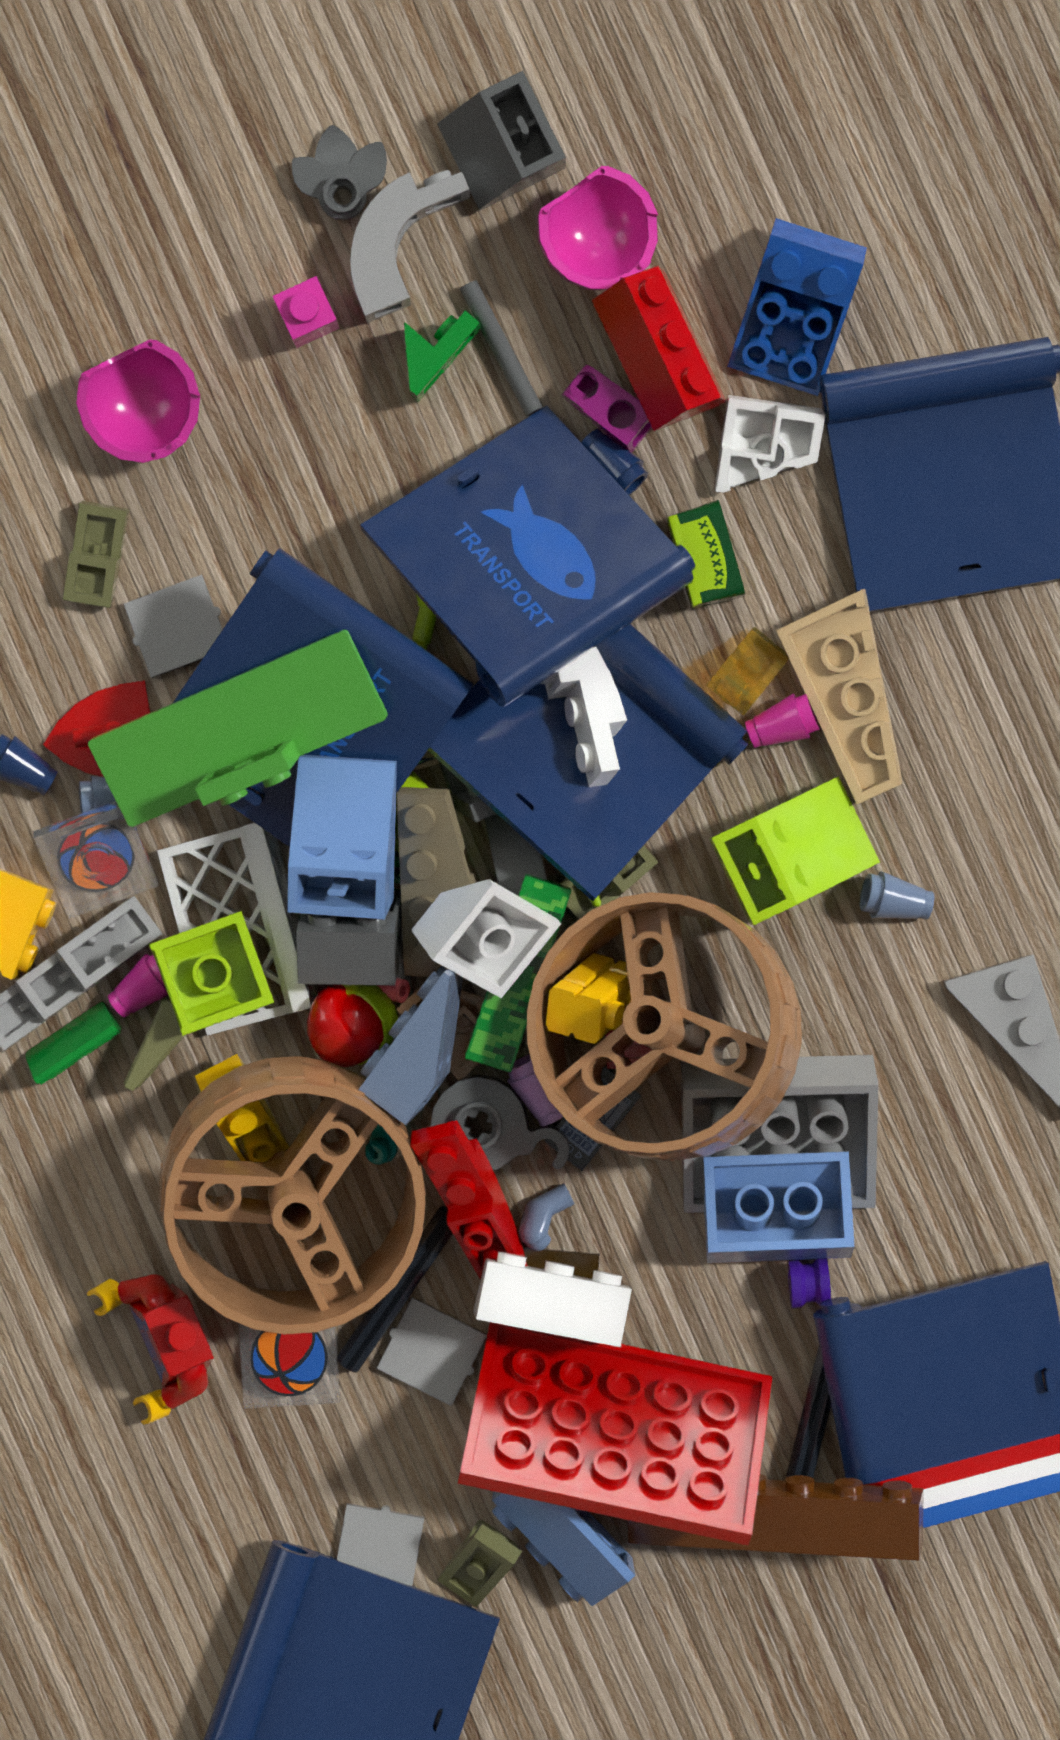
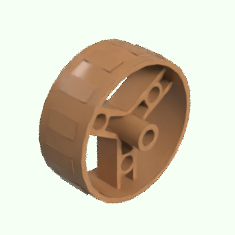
[527,892,802,1161]
[159,1056,426,1334]

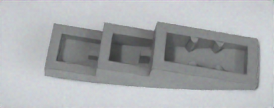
[0,896,162,1054]

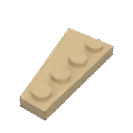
[776,589,903,804]

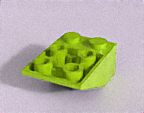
[709,776,880,925]

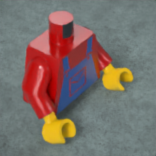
[87,1274,214,1425]

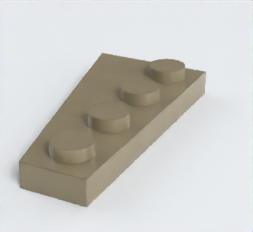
[397,787,476,979]

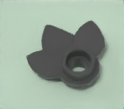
[292,125,387,221]

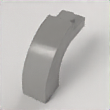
[350,170,470,323]

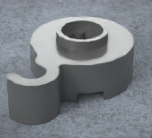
[430,1075,570,1170]

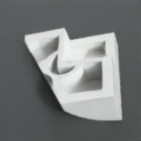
[715,395,825,493]

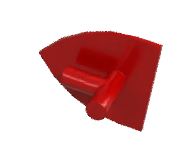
[43,680,150,777]

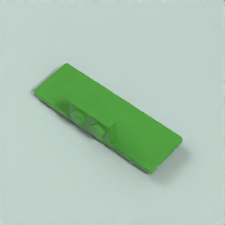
[88,630,388,827]

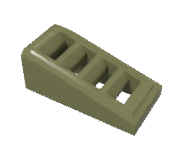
[123,998,185,1091]

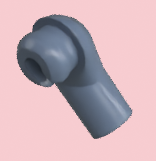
[518,1183,575,1251]

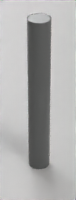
[460,280,543,416]

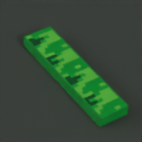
[465,873,572,1073]

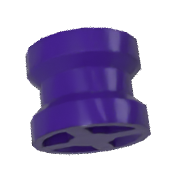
[788,1258,831,1309]

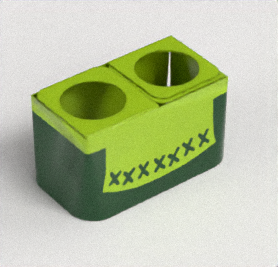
[667,500,746,609]

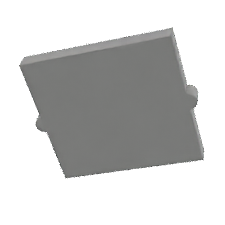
[124,574,223,678]
[377,1297,487,1406]
[337,1503,425,1586]

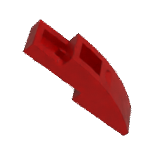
[410,1120,528,1280]

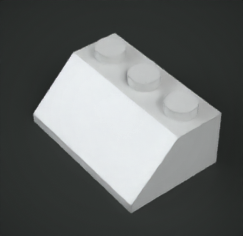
[473,1252,632,1347]

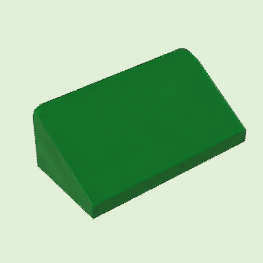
[25,1002,123,1085]

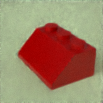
[592,266,727,431]

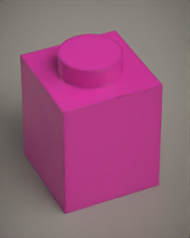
[273,276,340,349]

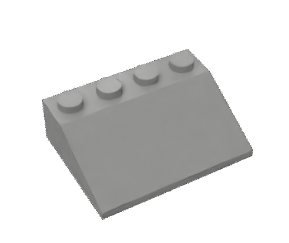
[681,1055,878,1213]

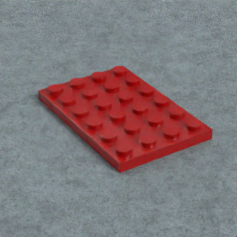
[457,1322,773,1546]

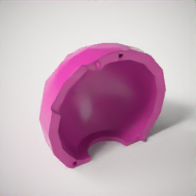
[537,166,658,290]
[76,339,200,463]

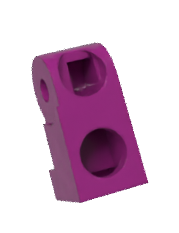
[561,364,652,453]

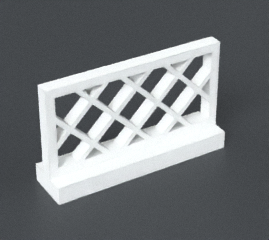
[157,823,319,1036]

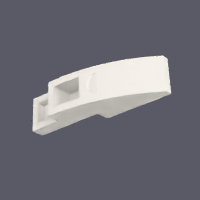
[541,647,627,787]

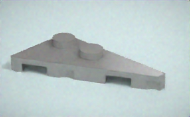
[943,954,1060,1108]

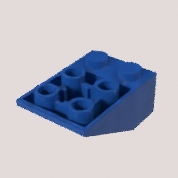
[727,218,867,396]

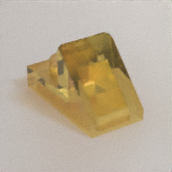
[706,627,789,716]

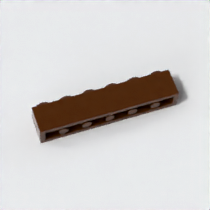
[628,1474,924,1561]

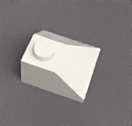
[411,879,561,998]

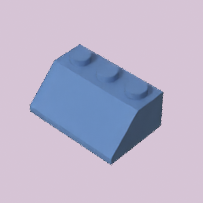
[703,1151,855,1263]
[492,1492,635,1606]

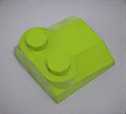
[149,911,275,1036]

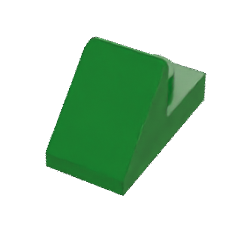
[404,310,481,402]

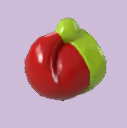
[307,985,398,1067]

